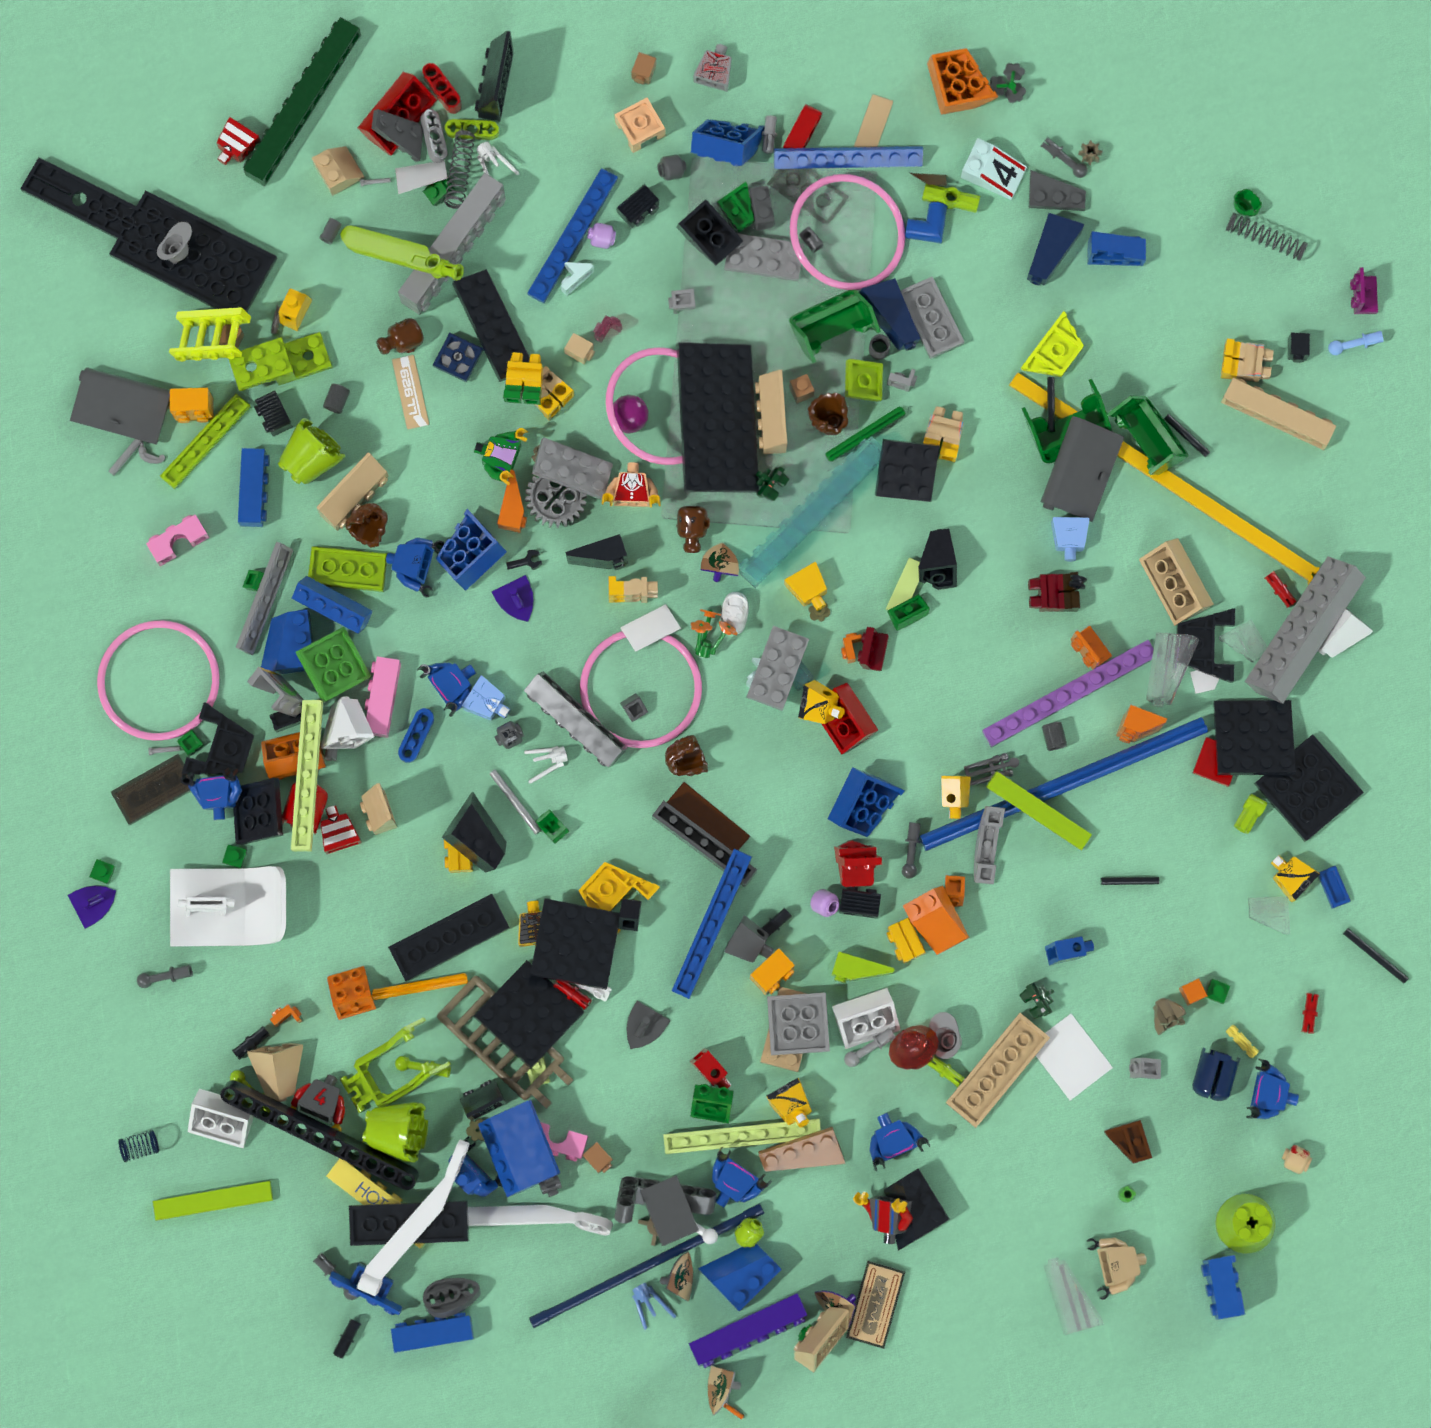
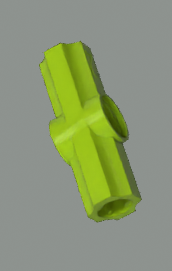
[922,184,980,213]

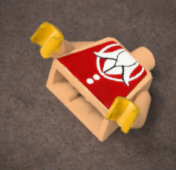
[602,462,661,508]

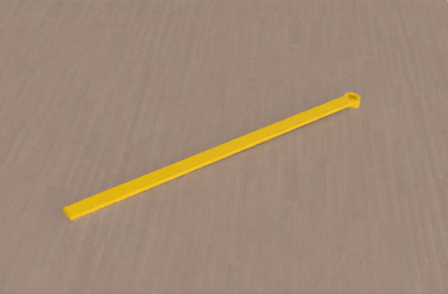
[1009,373,1320,585]

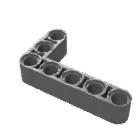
[615,1176,717,1223]

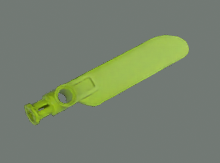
[340,225,464,281]

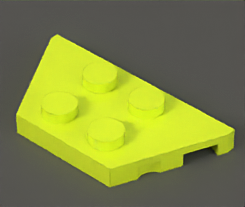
[1021,311,1084,377]

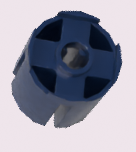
[1192,1048,1240,1101]

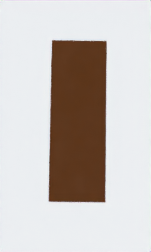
[667,782,750,851]

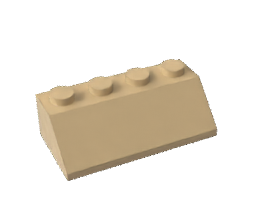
[755,370,787,454]
[316,452,389,531]
[1139,538,1214,626]

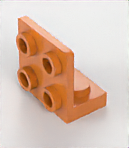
[1071,626,1112,670]
[327,966,376,1020]

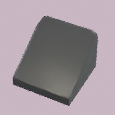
[620,693,648,722]

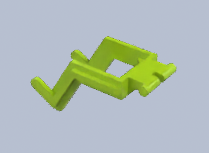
[340,1017,451,1113]

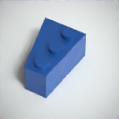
[1087,231,1146,266]

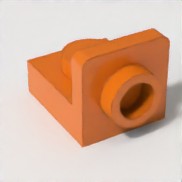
[945,875,965,907]

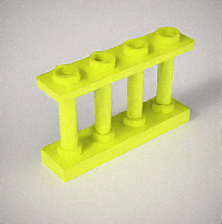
[169,307,251,362]

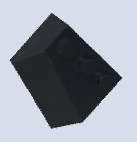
[442,792,507,873]
[884,1168,949,1251]

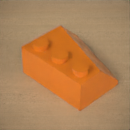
[927,48,998,115]

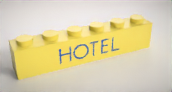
[326,1158,425,1248]

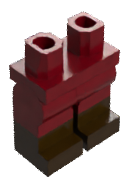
[1028,572,1080,612]

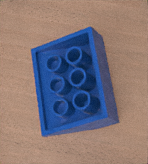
[478,1100,560,1197]

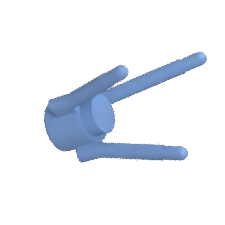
[632,1282,676,1330]

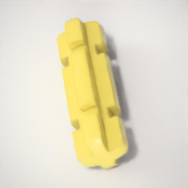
[1226,1025,1259,1058]

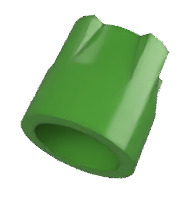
[1118,1186,1136,1203]

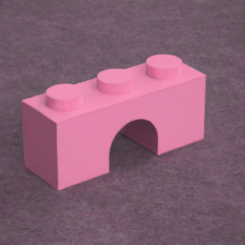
[146,515,210,567]
[540,1122,588,1162]

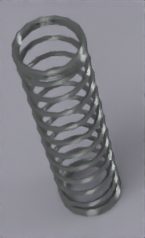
[444,130,475,209]
[1226,212,1308,261]

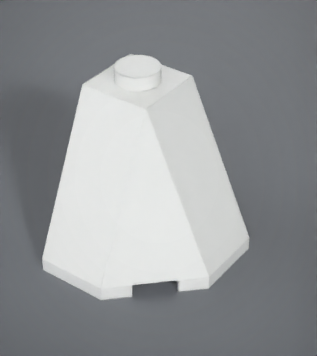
[1318,608,1373,658]
[321,696,374,749]

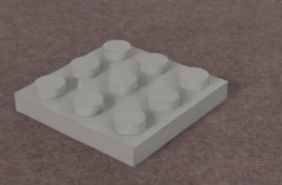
[767,993,830,1056]

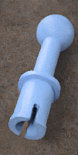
[1328,331,1384,355]

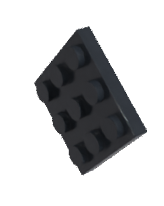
[875,439,940,502]
[233,778,283,845]

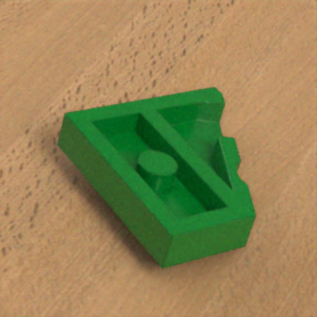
[717,181,754,233]

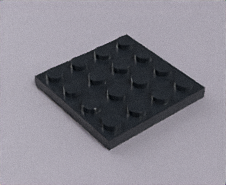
[1213,700,1296,775]
[1254,734,1364,842]
[530,898,620,990]
[474,960,584,1069]

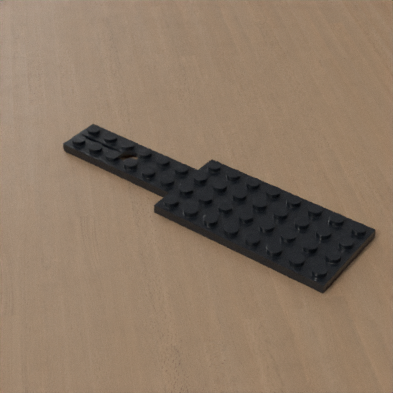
[20,157,277,312]

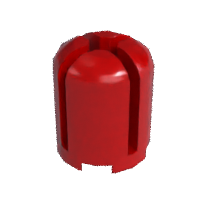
[282,782,328,835]

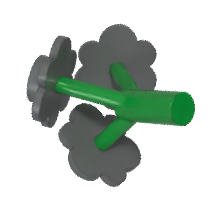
[989,63,1026,103]

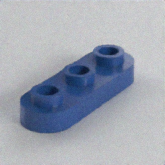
[398,708,434,763]

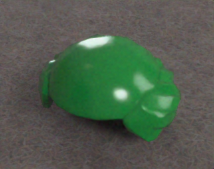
[1233,189,1262,216]

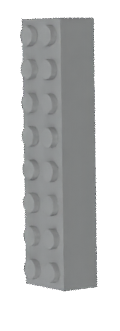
[398,173,506,315]
[1245,557,1366,704]

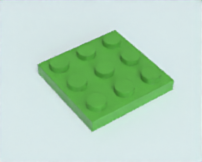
[295,627,372,703]

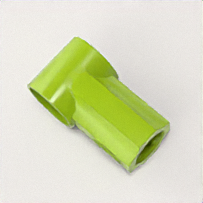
[1234,793,1268,834]

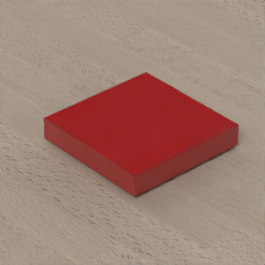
[1192,737,1233,787]

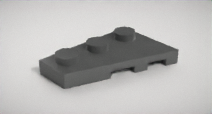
[372,109,423,162]
[1029,170,1086,211]

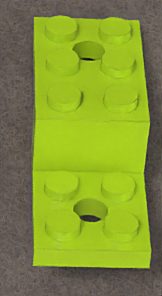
[229,332,332,391]

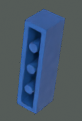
[238,448,270,527]
[291,576,373,634]
[391,1312,474,1353]

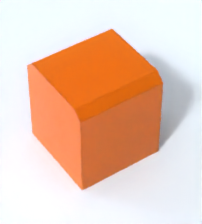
[1179,978,1207,1006]

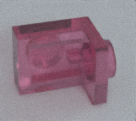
[593,315,622,343]

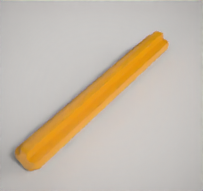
[372,973,468,1000]

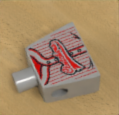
[694,44,731,92]

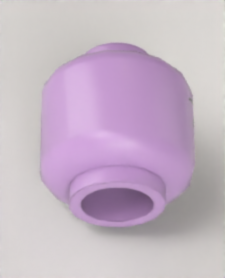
[587,223,616,249]
[810,889,839,917]

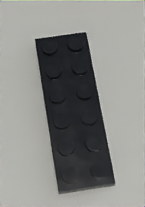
[452,269,530,382]
[388,894,510,982]
[349,1201,469,1246]

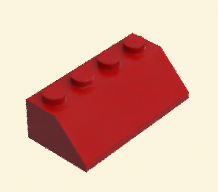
[357,72,437,156]

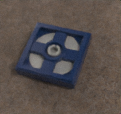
[433,332,483,383]

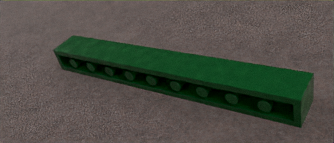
[243,17,361,187]

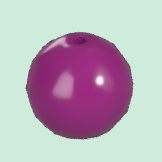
[613,395,649,434]

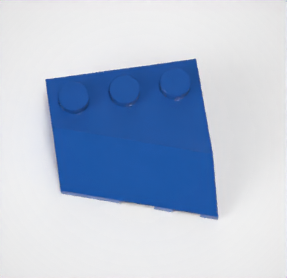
[691,119,765,166]
[435,509,507,591]
[261,609,313,674]
[698,1244,782,1311]
[1201,1255,1245,1320]

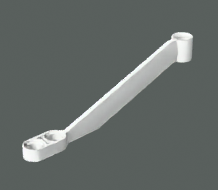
[357,1139,470,1297]
[446,1201,613,1236]

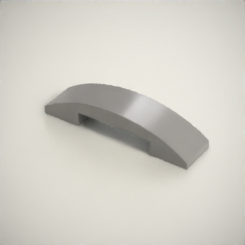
[974,806,1005,884]

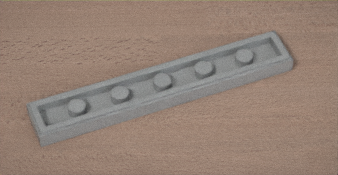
[236,542,293,655]

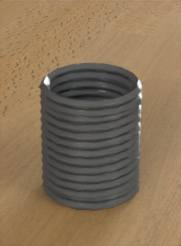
[869,334,890,360]
[323,383,350,414]
[1042,722,1067,751]

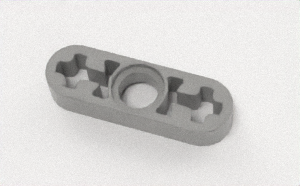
[420,109,448,163]

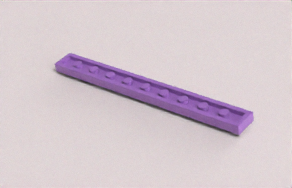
[982,640,1158,748]

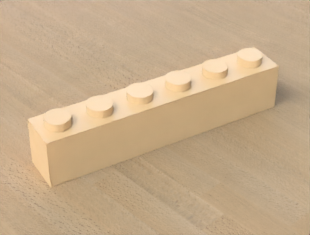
[1221,378,1336,450]

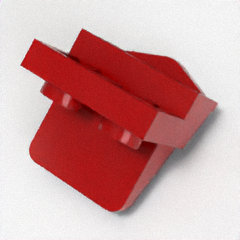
[834,840,882,887]

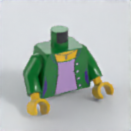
[474,428,529,485]

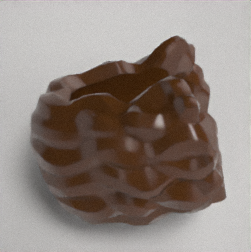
[808,392,848,435]
[346,503,388,548]
[665,735,708,776]

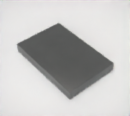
[640,1175,699,1246]

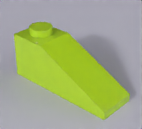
[831,952,895,983]

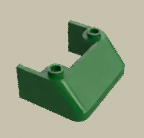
[789,289,881,363]
[1021,379,1113,464]
[1107,395,1188,475]

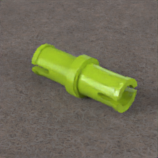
[926,1054,965,1087]

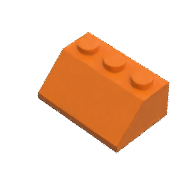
[1116,705,1167,744]
[261,732,326,780]

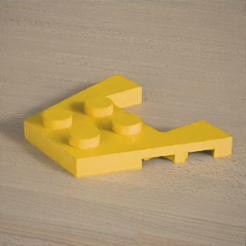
[579,862,660,934]

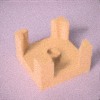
[615,98,665,153]

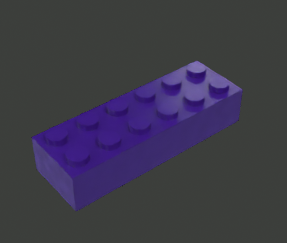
[688,1293,807,1369]

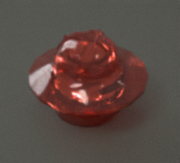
[889,1025,939,1070]

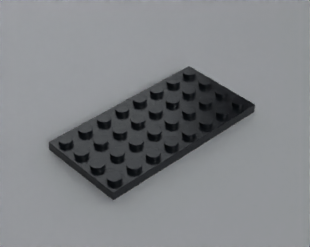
[677,343,759,493]

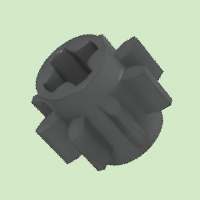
[539,1175,562,1197]

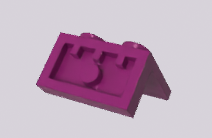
[1350,267,1378,314]

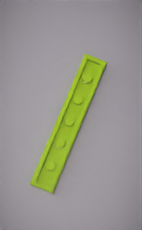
[160,393,251,490]
[986,771,1092,851]
[153,1181,273,1221]

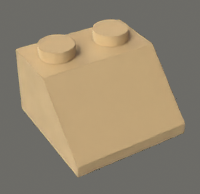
[312,146,365,196]

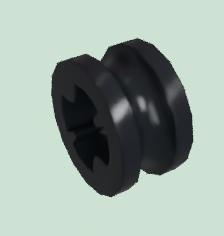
[1068,575,1087,589]

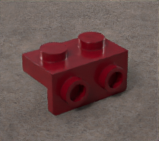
[858,627,889,672]

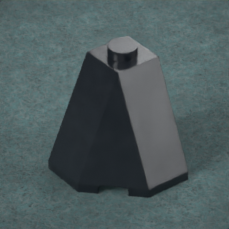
[918,528,957,590]

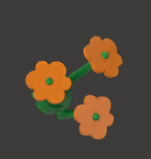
[691,609,738,658]

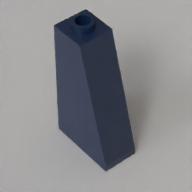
[1027,213,1084,286]
[859,278,921,351]

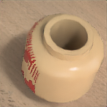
[1281,1145,1313,1174]

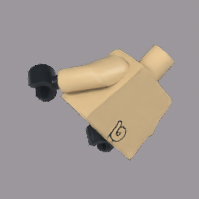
[1087,1238,1146,1300]

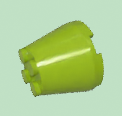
[278,418,346,484]
[362,1102,428,1162]
[1215,1194,1275,1254]

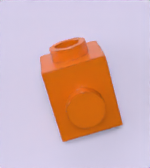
[841,633,862,664]
[270,1005,302,1027]

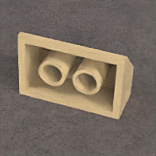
[794,1307,850,1372]

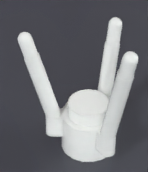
[476,142,519,175]
[524,746,568,784]

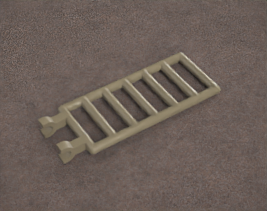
[437,976,573,1109]

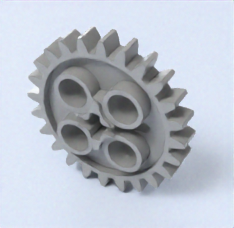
[525,476,587,528]

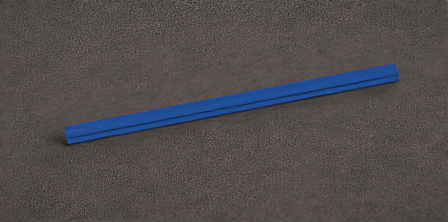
[920,717,1208,851]

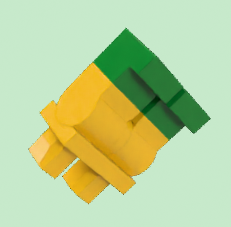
[503,352,543,405]

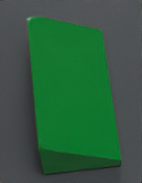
[887,594,930,631]

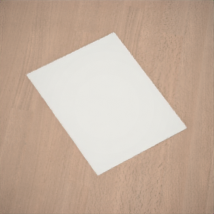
[1036,1014,1113,1100]

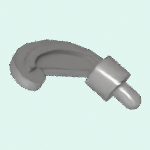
[139,442,165,464]

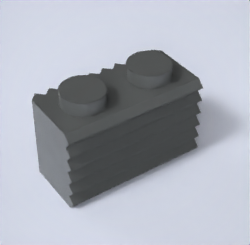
[750,186,775,231]

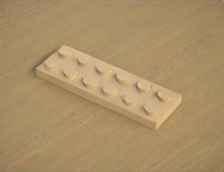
[946,1013,1050,1128]

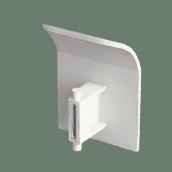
[170,866,286,947]

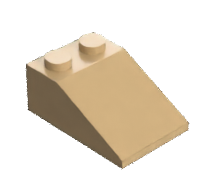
[360,783,397,835]

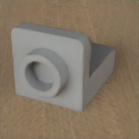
[668,289,696,314]
[887,369,917,392]
[1129,1058,1161,1079]

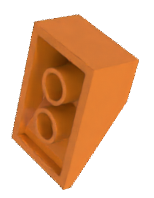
[903,886,969,955]

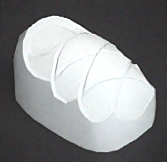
[720,592,749,634]

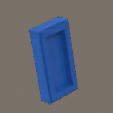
[1318,866,1351,909]

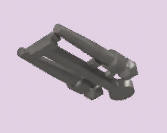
[964,753,1019,786]

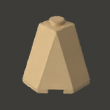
[248,1043,303,1102]

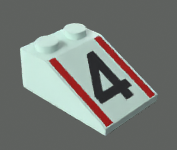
[961,138,1027,200]

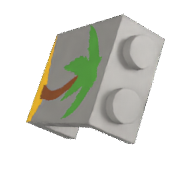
[247,667,304,718]

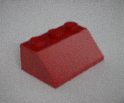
[822,683,878,755]

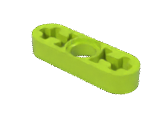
[445,119,499,140]

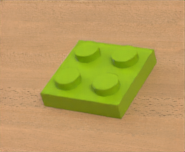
[845,359,883,402]

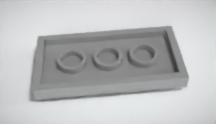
[724,233,804,281]
[901,277,965,359]
[532,437,613,500]
[746,626,809,711]

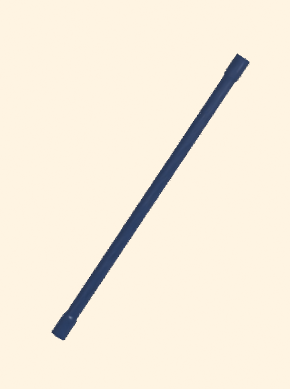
[529,1203,764,1328]

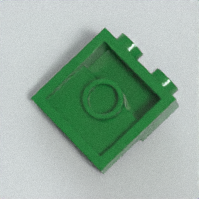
[690,1084,734,1124]

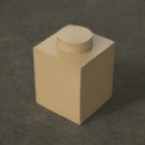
[564,333,595,365]

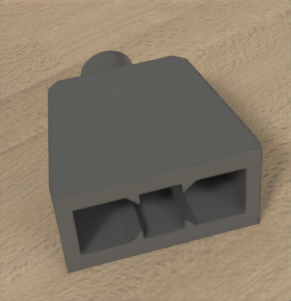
[724,915,774,962]

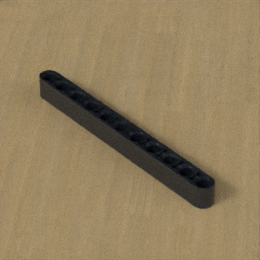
[220,1080,419,1190]

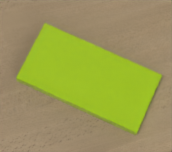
[308,546,387,592]

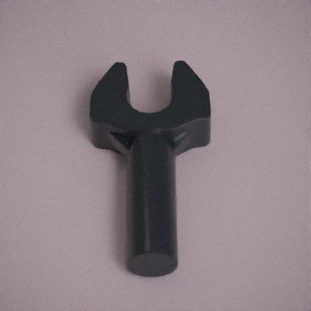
[506,550,542,570]

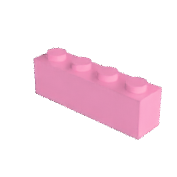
[365,656,401,738]

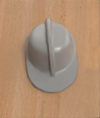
[157,222,192,264]
[929,1012,962,1059]

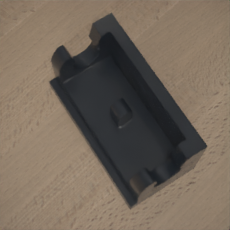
[269,711,302,733]

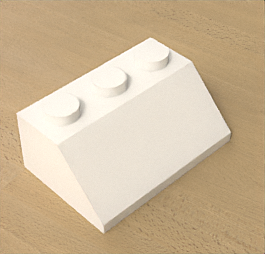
[832,988,901,1049]
[188,1089,254,1149]

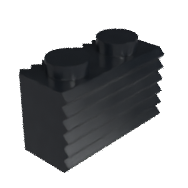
[616,184,659,228]
[254,390,293,437]
[839,887,881,919]

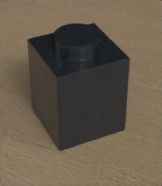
[1288,333,1310,363]
[618,899,641,931]

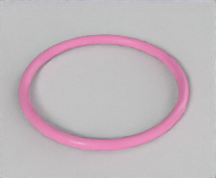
[790,174,905,290]
[606,347,683,465]
[97,620,220,741]
[580,631,702,748]

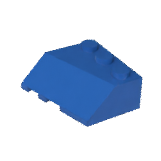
[828,767,905,837]

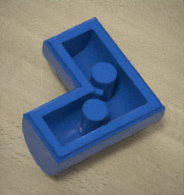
[905,202,947,244]

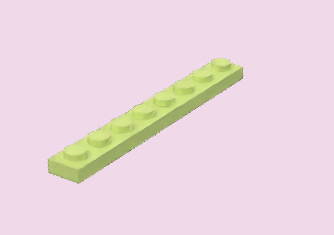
[291,700,323,852]
[663,1119,821,1154]

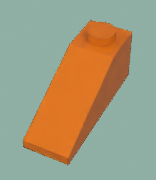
[497,470,527,533]

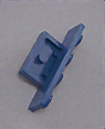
[329,1263,402,1315]

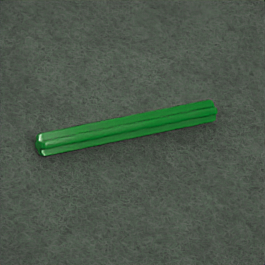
[825,406,905,462]

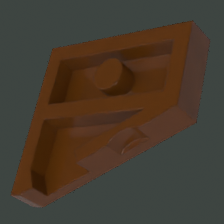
[1104,1120,1152,1164]

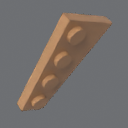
[758,1127,845,1172]

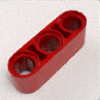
[422,63,462,114]
[782,104,823,149]

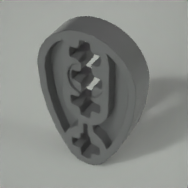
[423,1278,480,1318]

